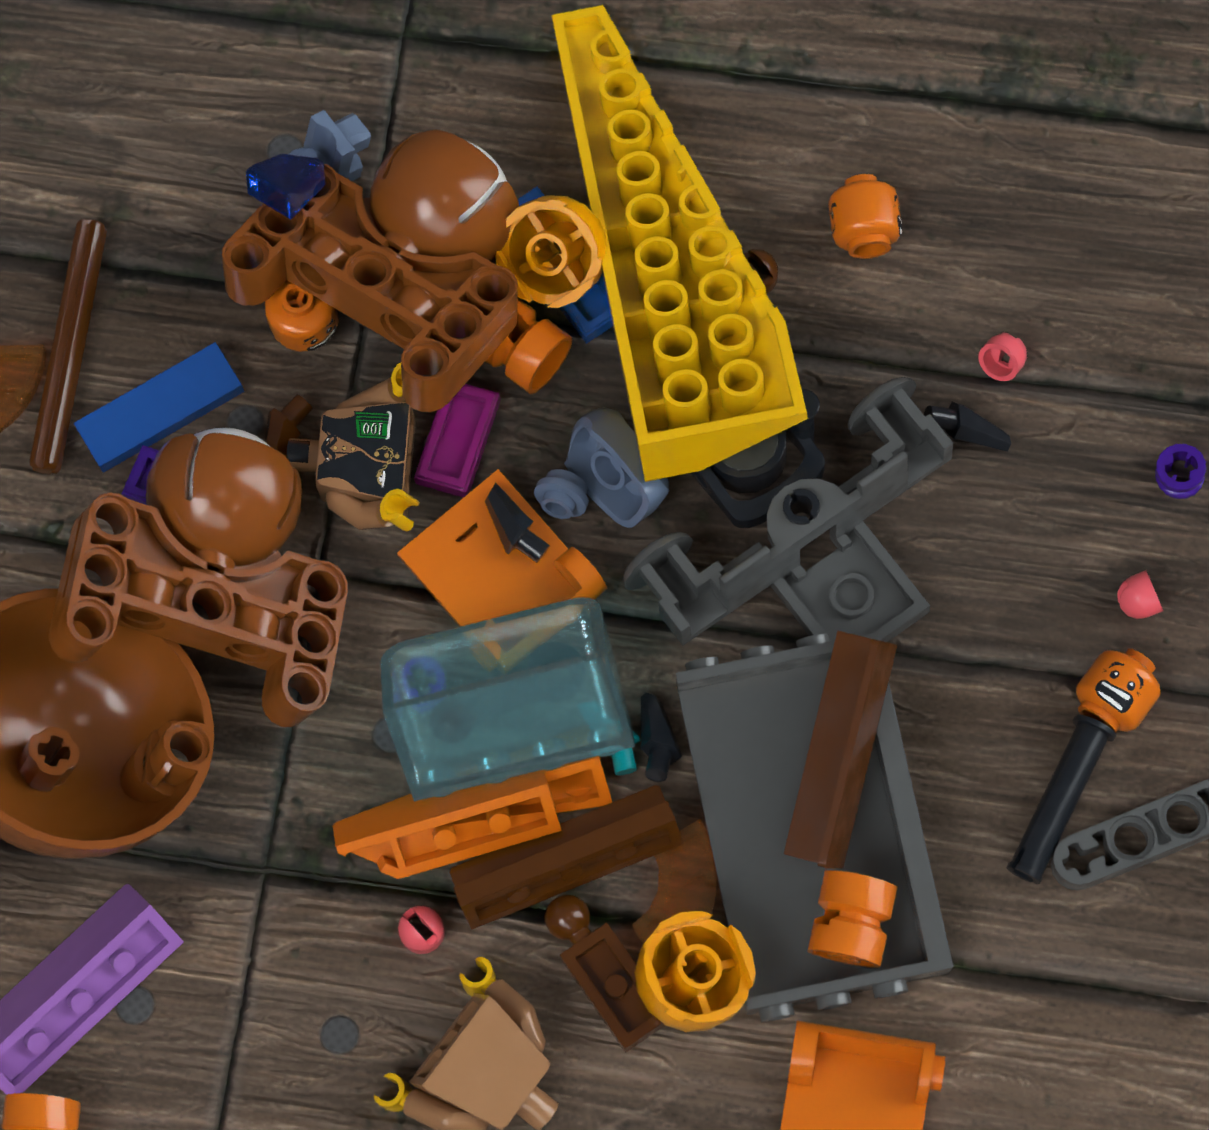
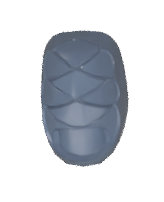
[564,407,669,528]

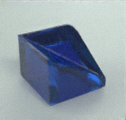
[246,154,325,220]

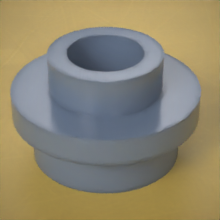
[534,469,589,519]

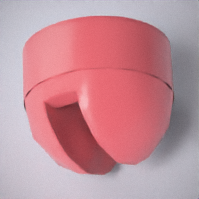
[978,332,1027,381]
[1117,570,1163,619]
[398,906,445,954]

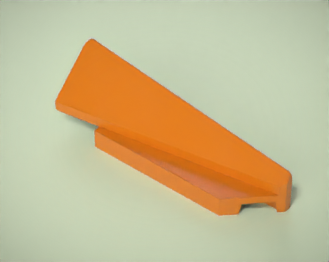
[333,727,613,879]

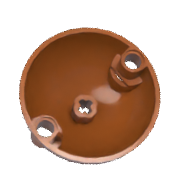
[0,588,214,859]

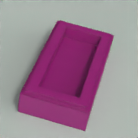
[414,384,501,498]

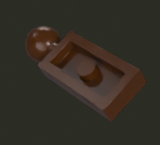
[545,895,665,1053]

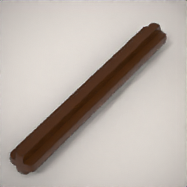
[29,219,107,474]

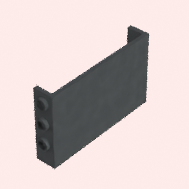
[676,632,954,1022]

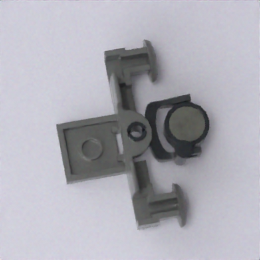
[623,377,953,646]

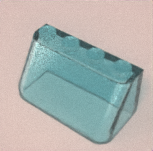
[380,597,635,801]

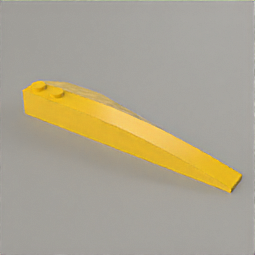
[552,5,807,482]

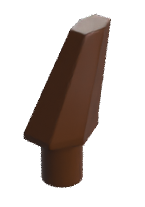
[264,394,313,457]

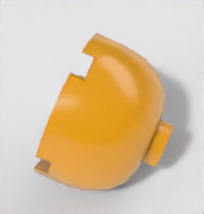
[495,195,607,308]
[635,911,756,1032]

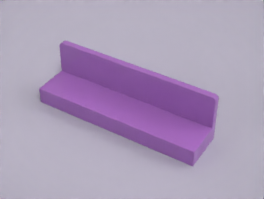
[0,884,184,1095]

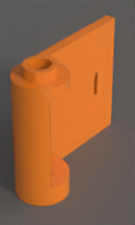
[397,469,607,675]
[780,1020,946,1130]

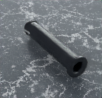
[1006,714,1116,884]

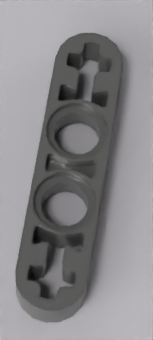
[1051,779,1209,891]

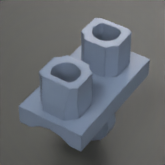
[282,110,371,181]

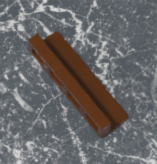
[784,630,897,869]
[450,785,684,930]

